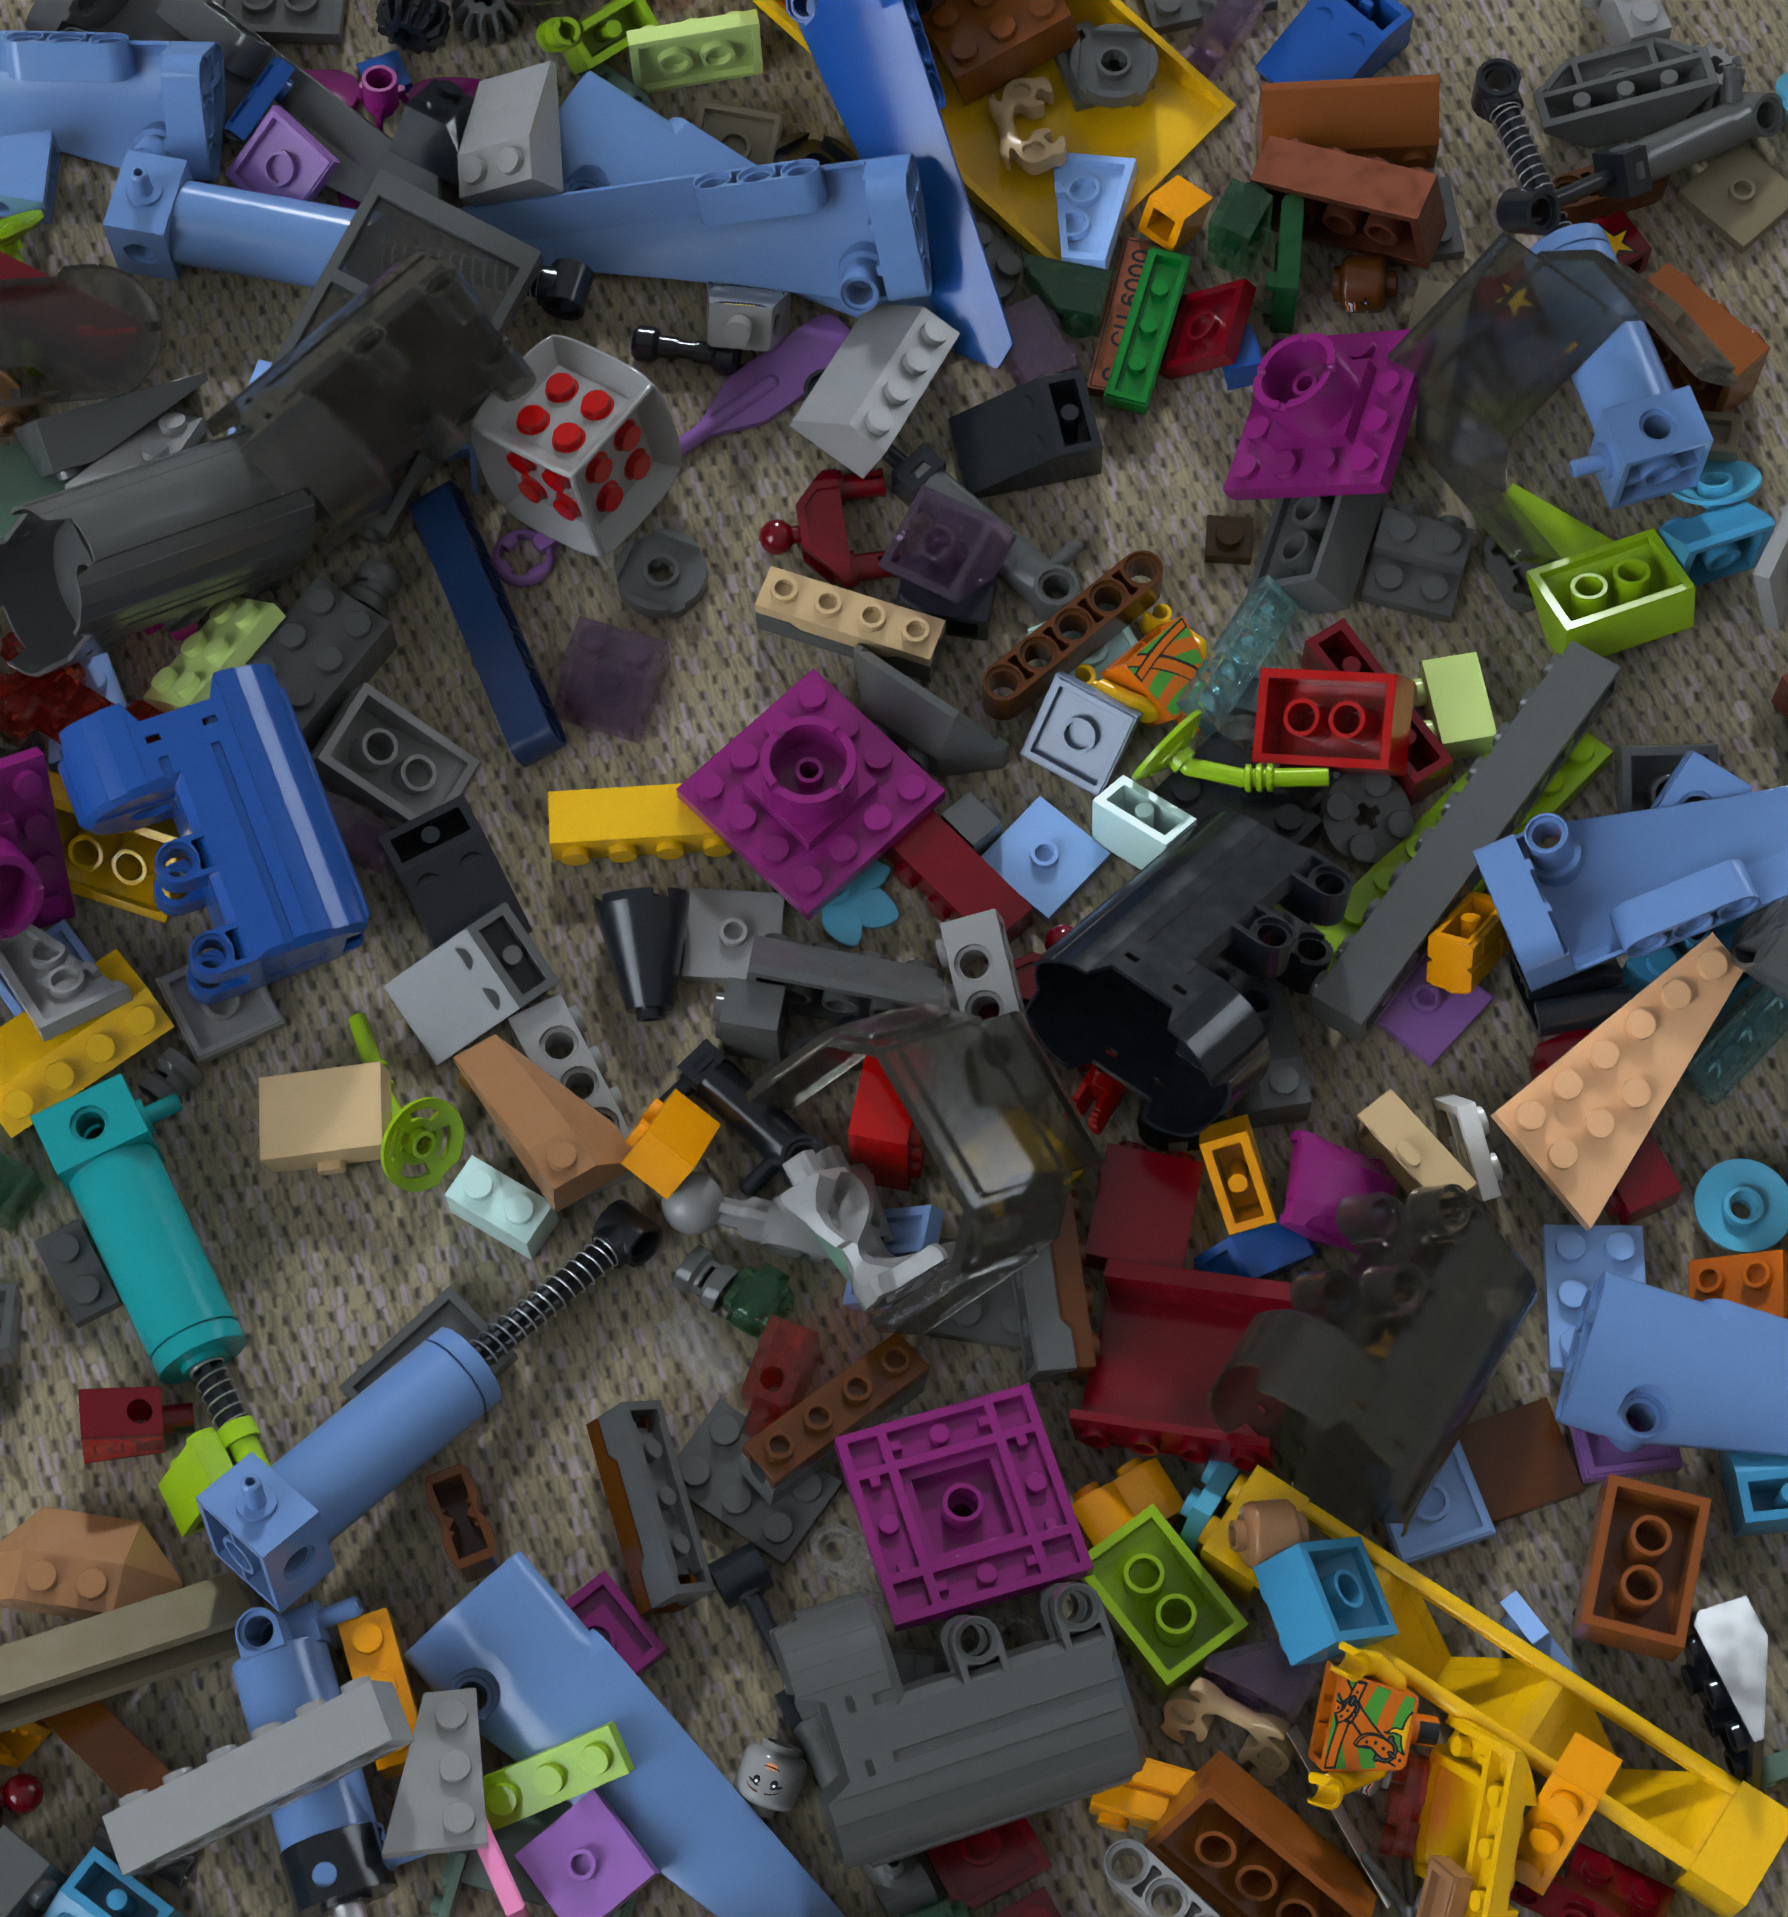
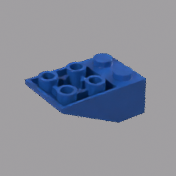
[1255,0,1414,83]

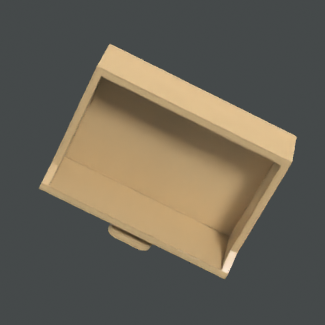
[259,1061,393,1175]
[1357,1088,1477,1230]

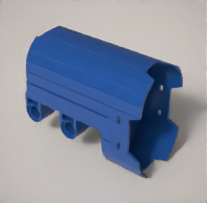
[58,664,371,1005]

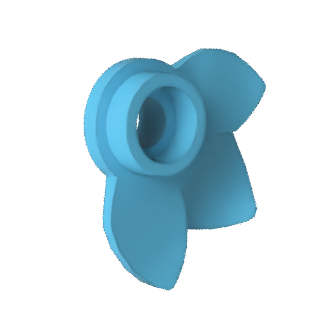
[821,861,899,948]

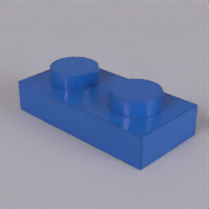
[222,57,295,141]

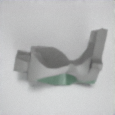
[780,1145,966,1314]

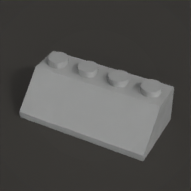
[789,304,960,479]

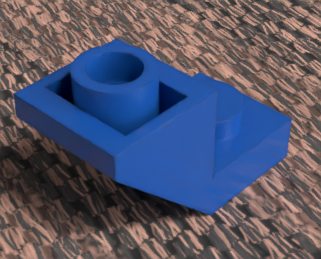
[1193,1213,1318,1279]

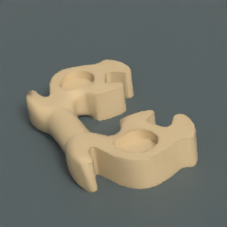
[988,76,1068,175]
[1161,1676,1296,1786]

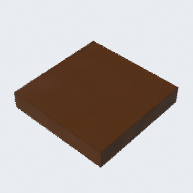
[1452,1397,1585,1525]

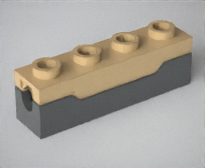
[755,566,946,683]

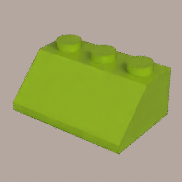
[1526,528,1696,657]

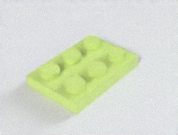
[626,9,764,94]
[143,596,286,712]

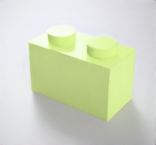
[1412,652,1497,760]

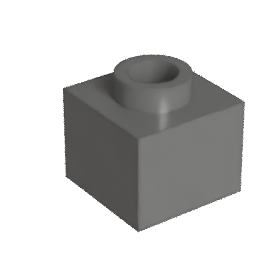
[941,790,1001,856]

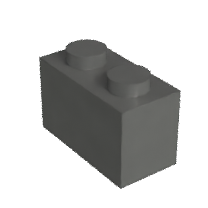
[712,977,790,1064]

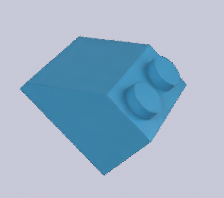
[1657,500,1776,587]
[1253,1536,1399,1666]

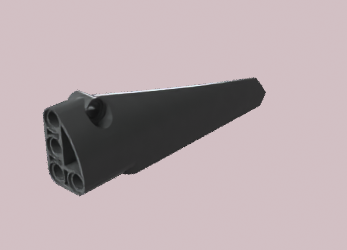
[26,0,442,221]

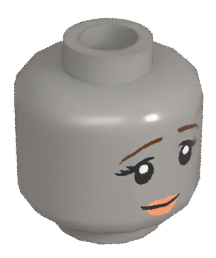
[733,1736,808,1819]

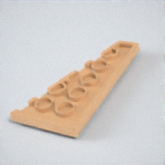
[1490,932,1744,1231]

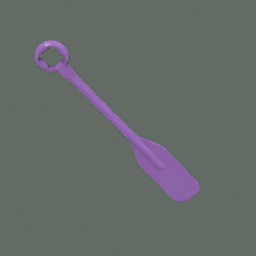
[492,314,850,587]

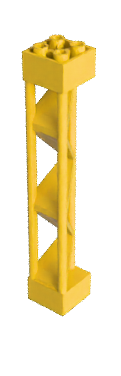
[1195,1465,1788,1917]

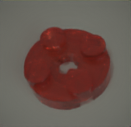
[1378,1752,1430,1860]

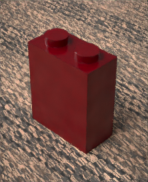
[1083,1141,1204,1271]

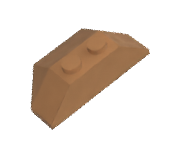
[0,1507,184,1620]

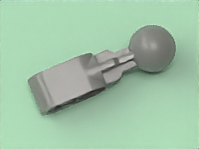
[661,1172,838,1269]

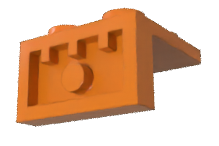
[1688,1249,1788,1319]

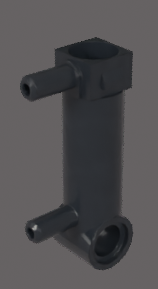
[659,1039,827,1198]

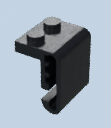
[1509,942,1634,1037]

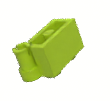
[536,0,659,75]
[158,1415,271,1538]

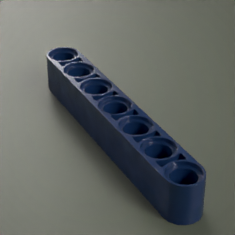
[410,480,567,768]

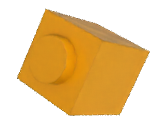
[1137,175,1213,252]

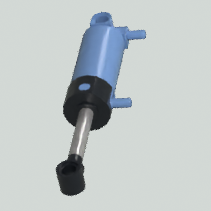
[231,1596,428,1917]

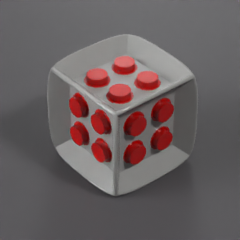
[470,335,682,557]

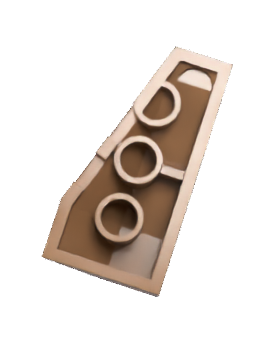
[453,1034,630,1213]

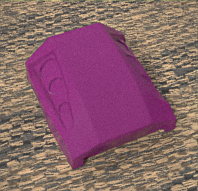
[1279,1130,1396,1255]

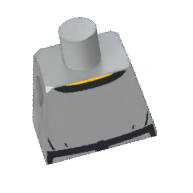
[705,281,792,351]

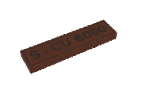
[1087,236,1166,398]

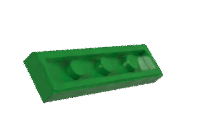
[1103,246,1193,415]

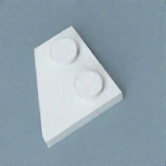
[1432,1093,1503,1202]

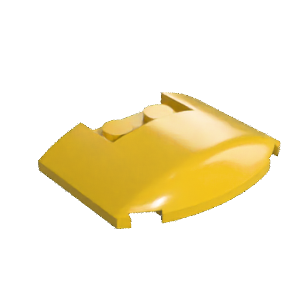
[1412,1714,1537,1917]

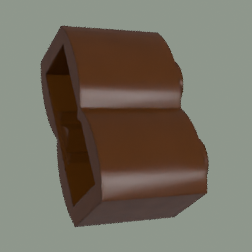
[425,1463,502,1583]

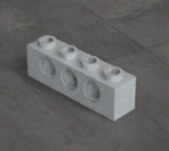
[935,908,1047,1117]
[508,994,636,1196]

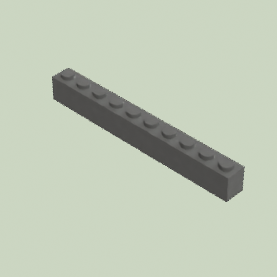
[1309,641,1621,1045]

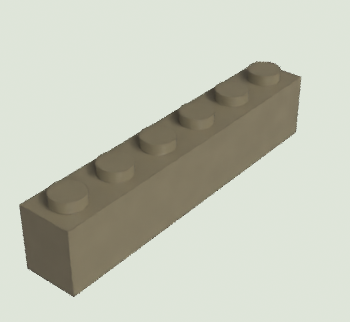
[0,1572,252,1733]

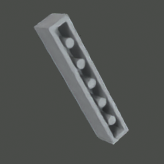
[102,1676,415,1876]

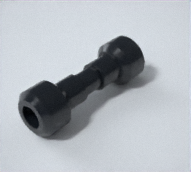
[631,325,742,375]

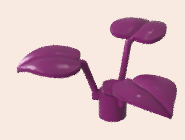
[301,65,482,223]

